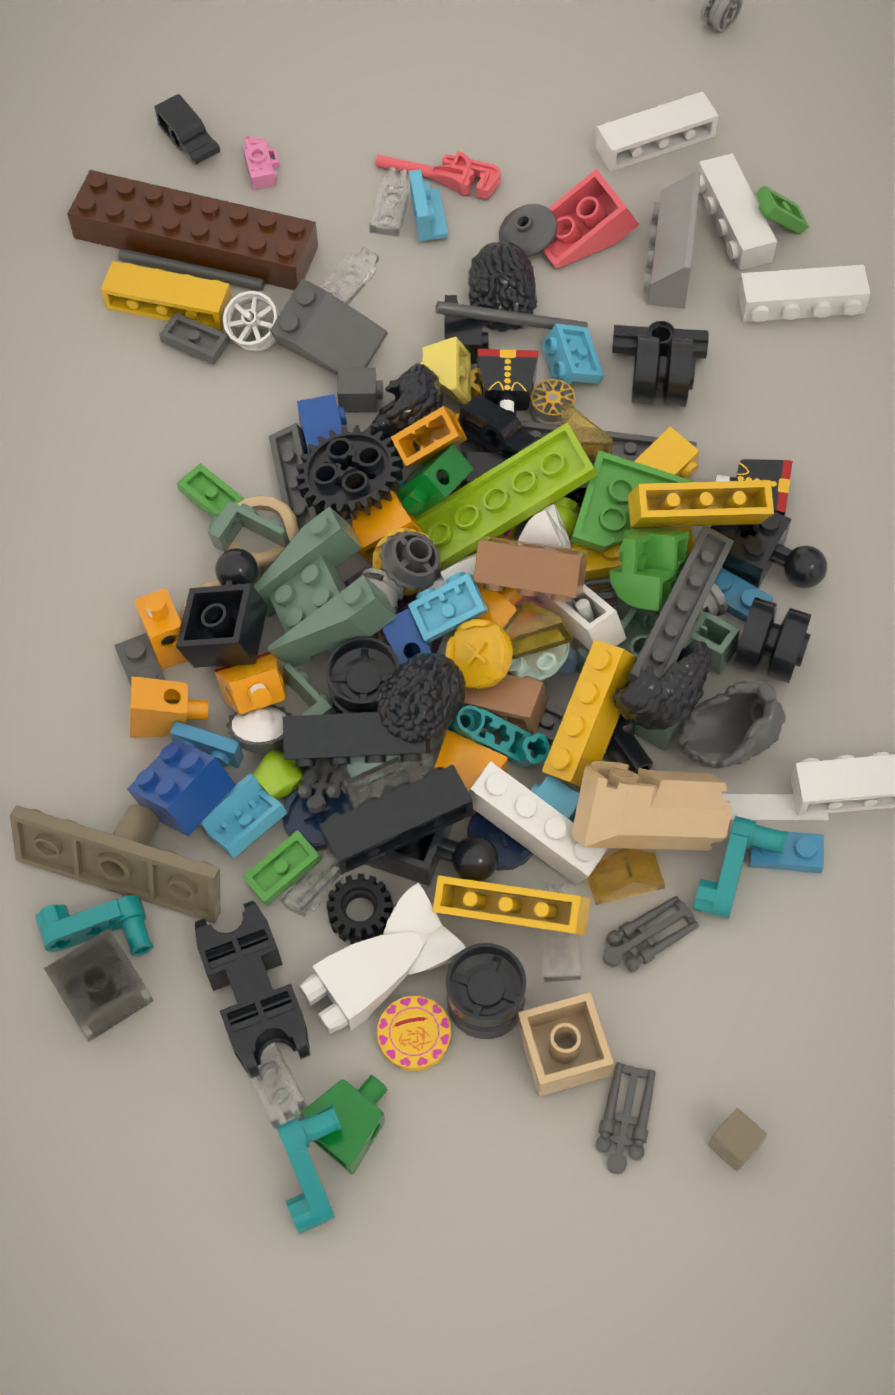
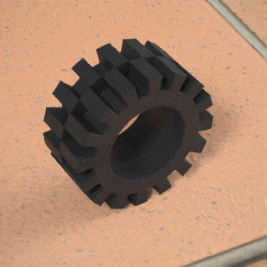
[326,874,393,944]

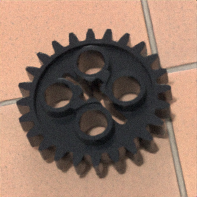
[296,425,404,520]

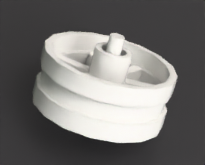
[223,291,281,352]

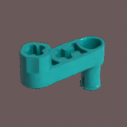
[448,705,551,768]
[693,816,788,919]
[35,895,154,956]
[276,1105,342,1234]

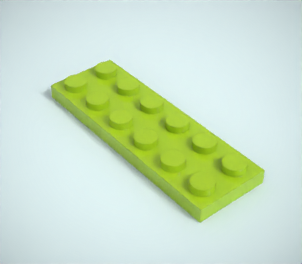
[415,422,598,572]

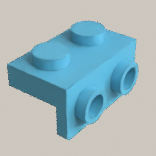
[200,774,287,859]

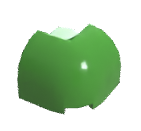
[609,528,689,611]

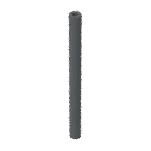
[118,249,265,291]
[435,301,588,330]

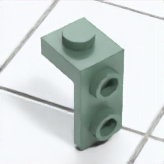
[208,500,290,552]
[282,663,334,716]

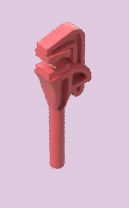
[376,151,501,199]

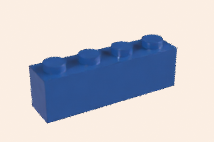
[297,394,351,520]

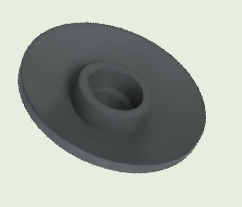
[499,204,557,257]

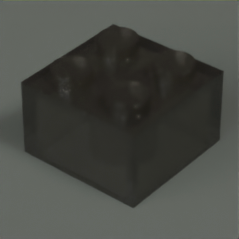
[44,928,153,1042]

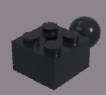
[710,511,828,588]
[176,548,268,668]
[365,784,498,886]

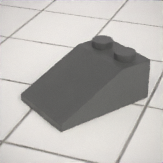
[270,278,388,376]

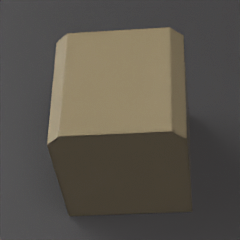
[708,1107,767,1171]

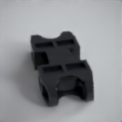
[195,900,311,1079]

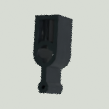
[154,94,221,165]
[458,395,541,455]

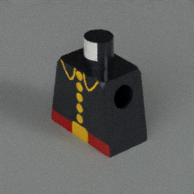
[477,349,538,416]
[715,459,793,516]

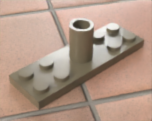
[10,805,221,923]

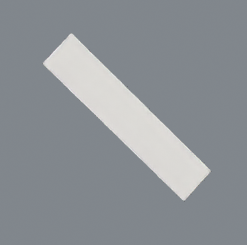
[722,794,829,821]

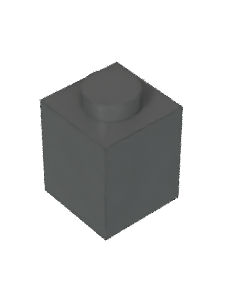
[337,368,383,413]

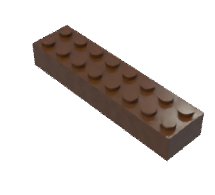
[67,170,318,290]

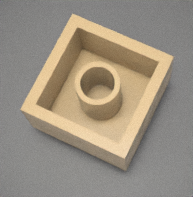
[517,992,614,1097]

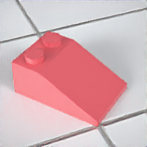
[543,168,639,269]

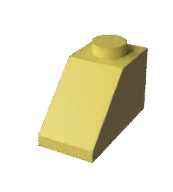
[420,337,471,405]

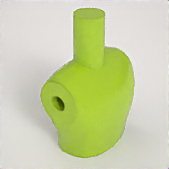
[252,749,304,800]

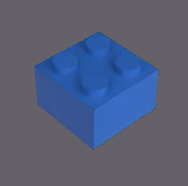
[127,739,236,836]

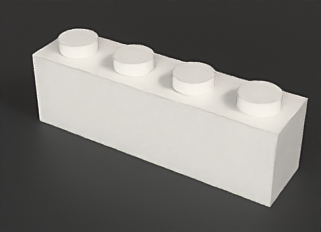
[595,91,719,172]
[698,153,777,271]
[737,265,871,322]
[534,584,627,650]
[790,752,895,816]
[468,761,608,886]

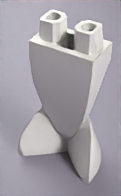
[428,503,571,590]
[299,882,466,1034]

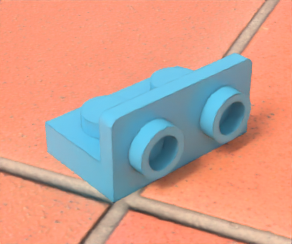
[409,169,448,241]
[542,324,604,388]
[408,572,489,643]

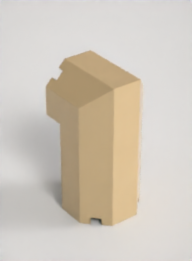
[571,761,732,851]

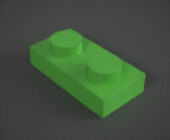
[755,185,809,234]
[177,463,244,518]
[242,830,323,906]

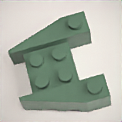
[254,506,397,668]
[577,597,740,751]

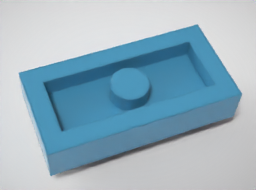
[714,568,773,623]
[170,721,244,769]
[749,832,824,873]

